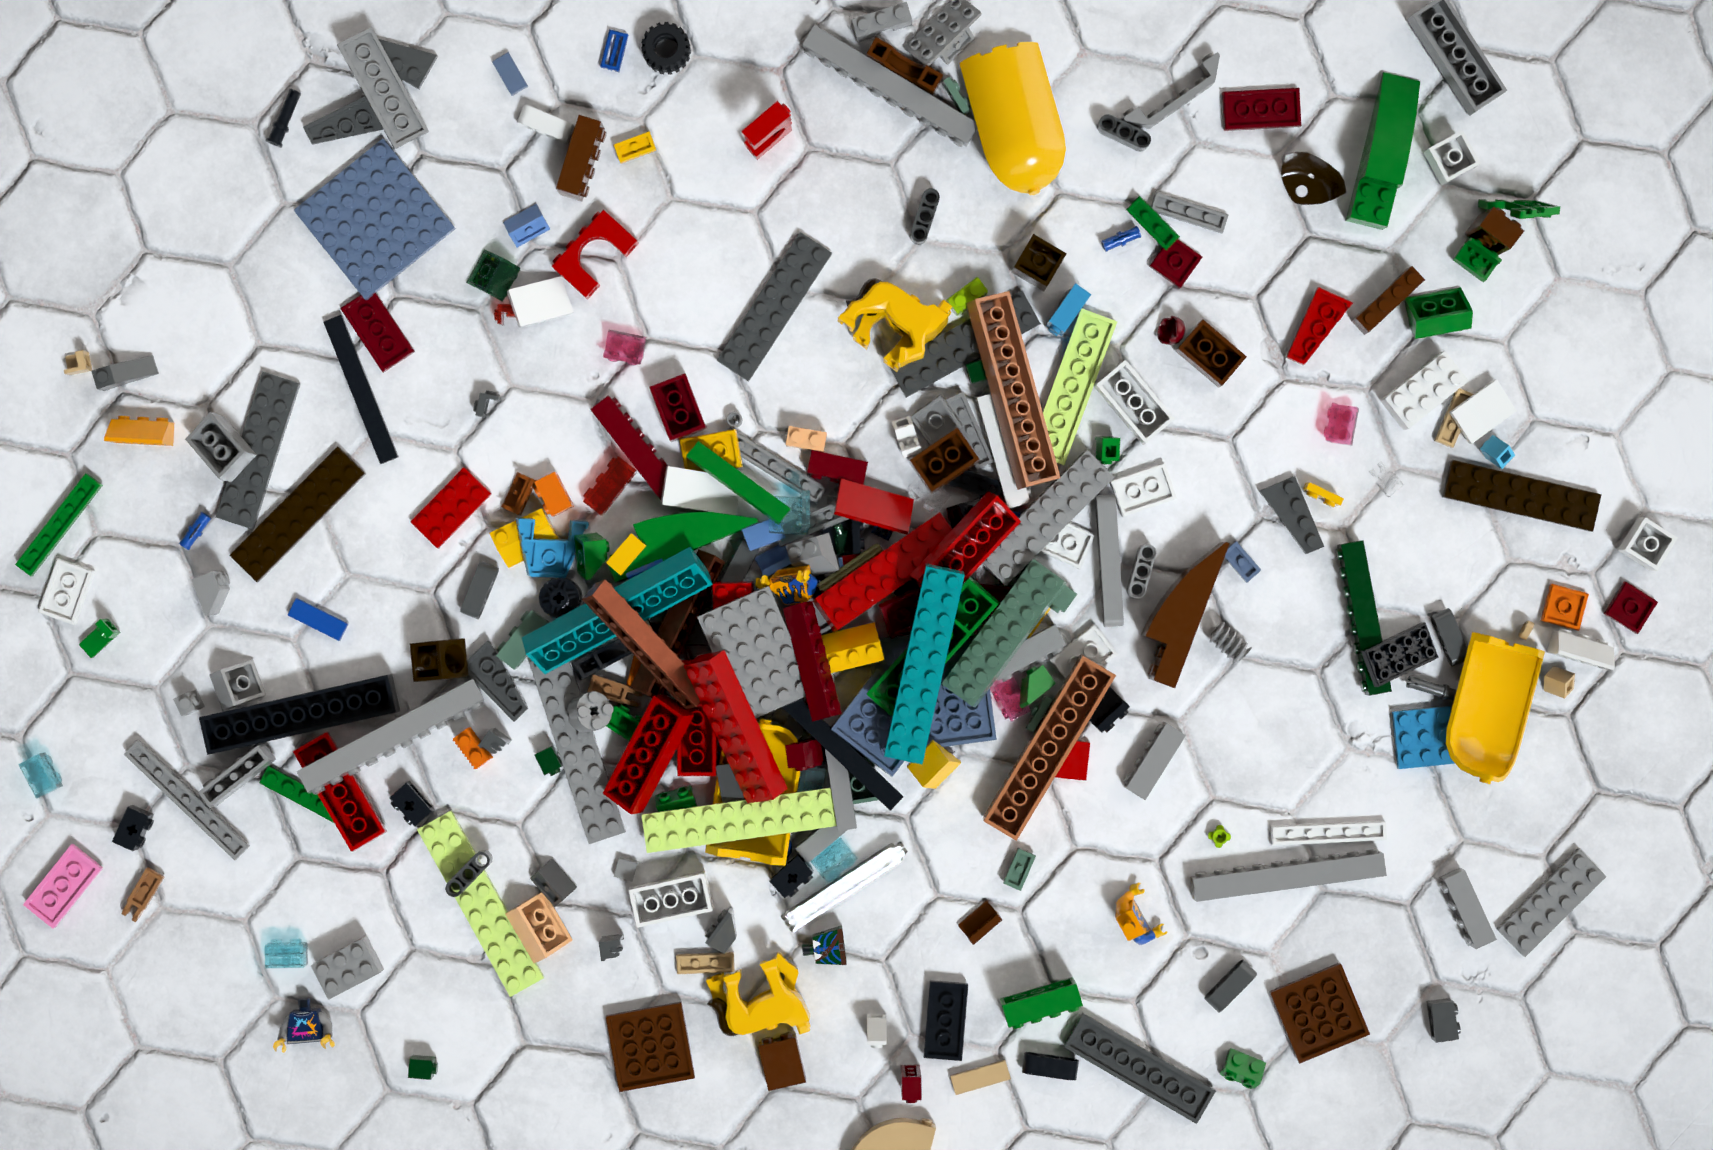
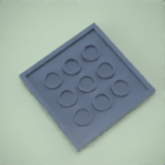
[831,668,938,777]

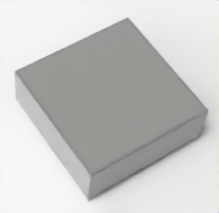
[614,857,638,882]

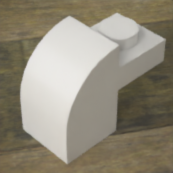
[892,416,922,458]

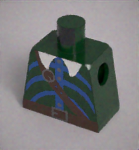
[802,926,847,965]

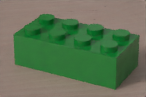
[1000,977,1083,1029]

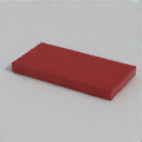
[834,479,914,535]

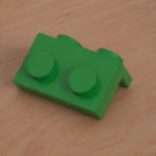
[1453,238,1502,282]
[606,704,642,742]
[655,785,697,812]
[1220,1048,1266,1089]

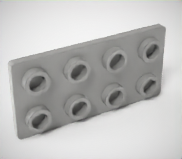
[904,0,982,66]

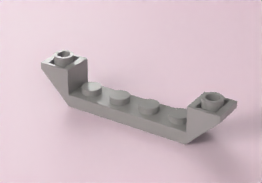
[1122,52,1220,129]

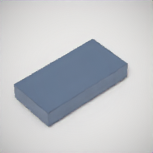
[492,52,528,96]

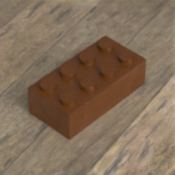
[556,115,607,201]

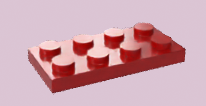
[410,467,492,549]

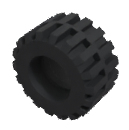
[641,22,691,75]

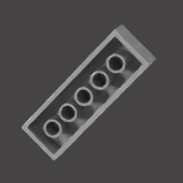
[1407,0,1508,116]

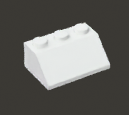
[1546,628,1615,670]

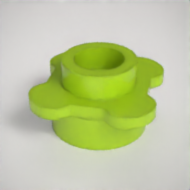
[1208,825,1231,848]

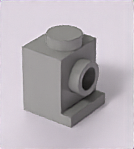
[173,689,205,716]

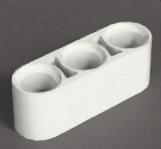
[517,104,575,144]

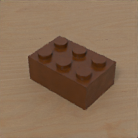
[1465,207,1525,255]
[1175,319,1247,388]
[909,427,979,495]

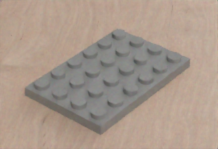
[697,586,806,718]

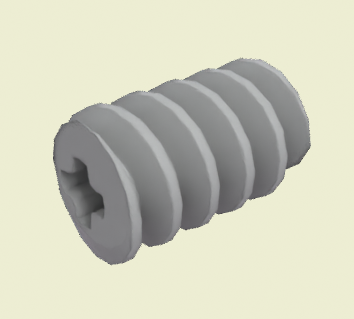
[1209,621,1252,663]

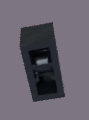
[390,781,435,827]
[112,805,154,851]
[769,854,814,898]

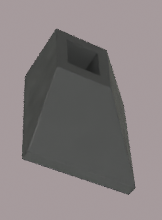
[705,907,737,954]

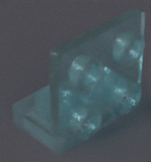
[769,490,810,535]

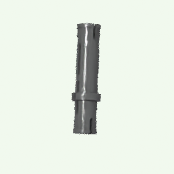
[1406,676,1457,701]

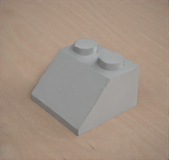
[786,533,839,577]
[191,571,230,616]
[209,659,266,711]

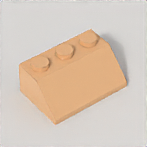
[505,892,572,963]

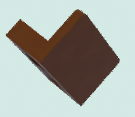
[958,901,1002,945]

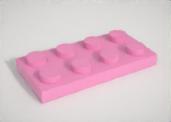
[23,844,103,928]

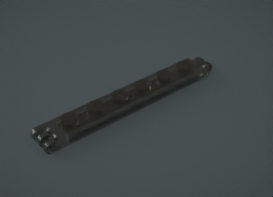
[781,842,908,932]

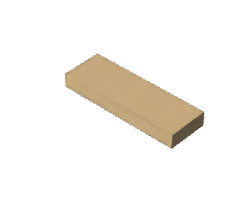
[1434,388,1473,448]
[676,952,735,974]
[950,1060,1011,1095]

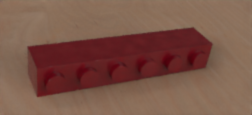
[590,395,668,500]
[783,601,842,722]

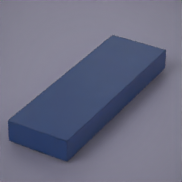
[288,598,349,641]

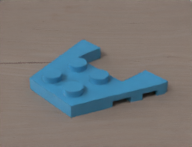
[516,518,589,578]

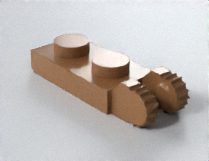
[587,674,643,708]
[122,867,165,922]

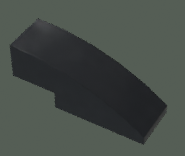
[571,639,632,681]

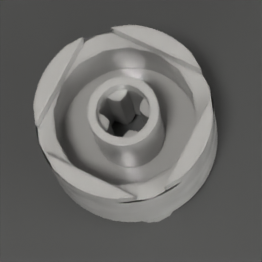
[567,691,613,732]

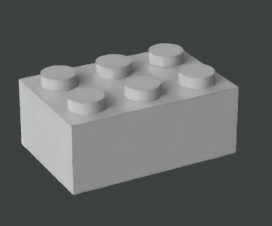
[185,412,257,482]
[311,936,384,1000]

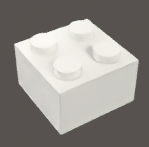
[1423,130,1481,186]
[1618,517,1678,571]

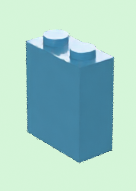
[1046,283,1091,336]

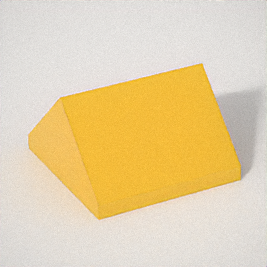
[907,740,961,789]

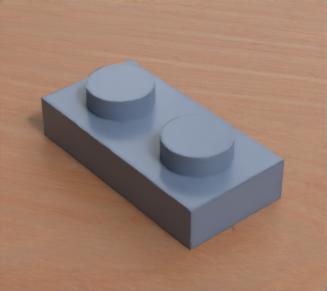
[1224,541,1261,583]

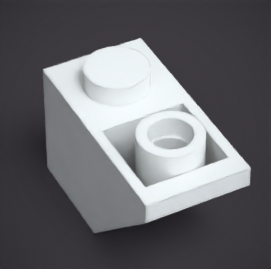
[867,1015,887,1048]

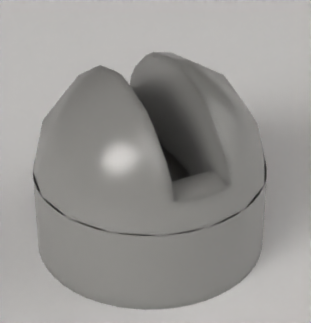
[727,411,743,428]

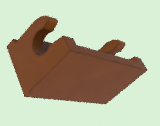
[501,472,536,515]

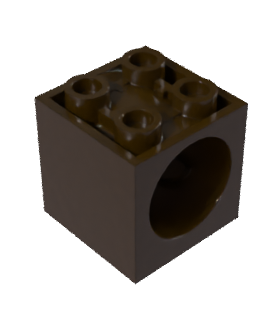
[1011,234,1067,291]
[410,638,469,682]

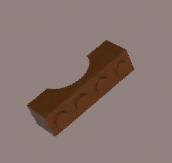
[866,37,943,96]
[1351,266,1425,335]

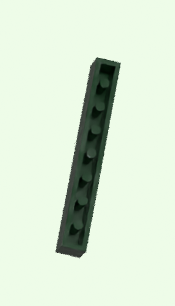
[1335,540,1392,696]

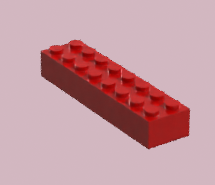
[812,512,952,633]
[684,650,788,803]

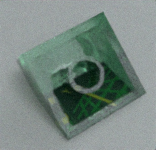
[466,249,521,302]

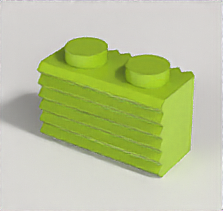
[946,277,988,316]

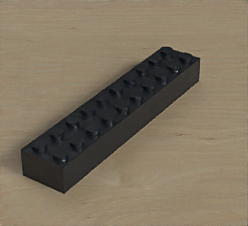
[199,674,400,755]

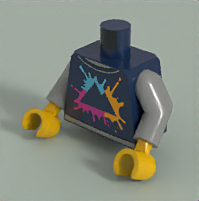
[273,998,335,1053]

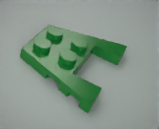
[1478,199,1561,219]

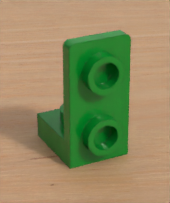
[79,619,121,658]

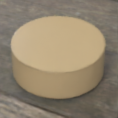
[1518,620,1534,640]

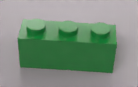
[1405,287,1473,339]

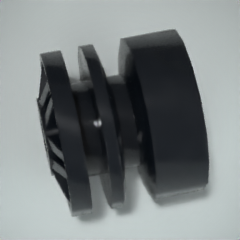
[539,578,583,618]

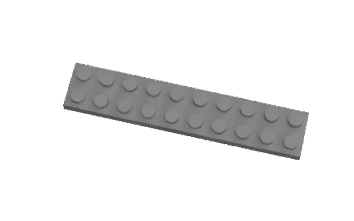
[529,661,626,844]

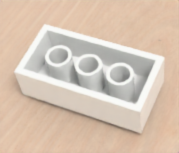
[1380,351,1469,430]
[1094,360,1175,445]
[629,871,714,928]

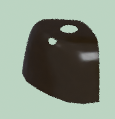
[1281,152,1347,205]

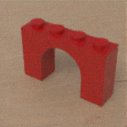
[741,101,792,160]
[552,210,639,300]

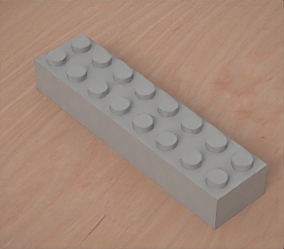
[982,450,1114,586]

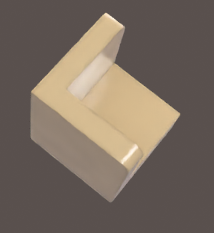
[64,350,92,375]
[1544,666,1575,699]

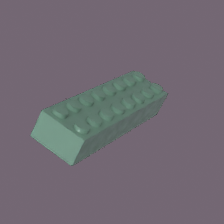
[942,559,1067,708]

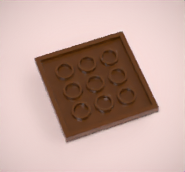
[1269,962,1370,1064]
[606,1001,695,1092]

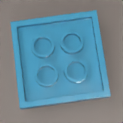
[1392,706,1455,769]

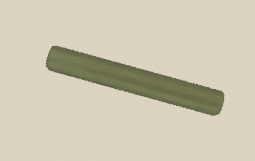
[817,543,883,593]

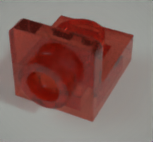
[494,304,515,325]

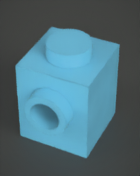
[1480,435,1515,469]

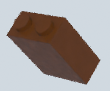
[758,1032,806,1091]

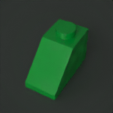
[1019,665,1056,708]

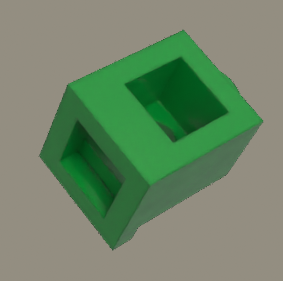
[1095,436,1120,464]

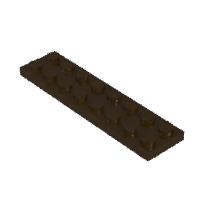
[229,446,366,582]
[1442,460,1602,532]

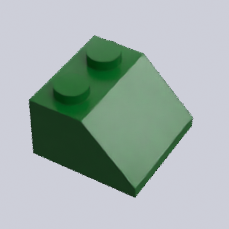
[574,532,610,580]

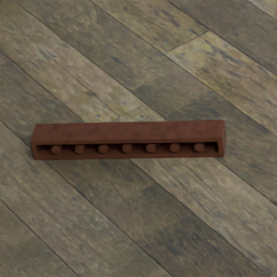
[630,549,725,698]
[582,579,700,710]

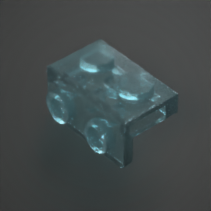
[810,837,858,882]

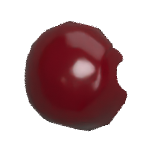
[1157,316,1186,345]

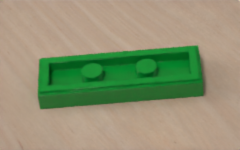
[1126,196,1180,250]

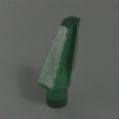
[834,523,847,555]

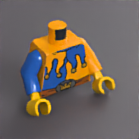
[755,565,818,605]
[1115,883,1167,945]

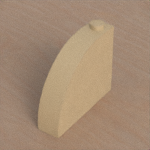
[852,1118,936,1150]

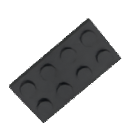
[923,980,968,1061]

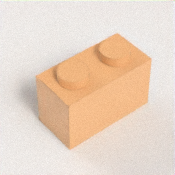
[786,426,827,452]

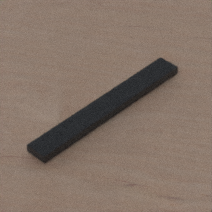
[323,315,399,464]
[782,699,904,811]

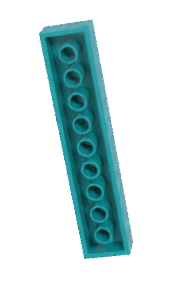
[522,547,713,674]
[884,563,965,764]

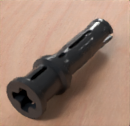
[265,89,301,148]

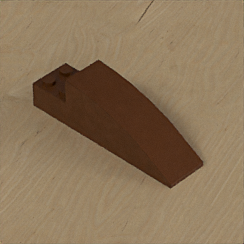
[1141,542,1230,688]

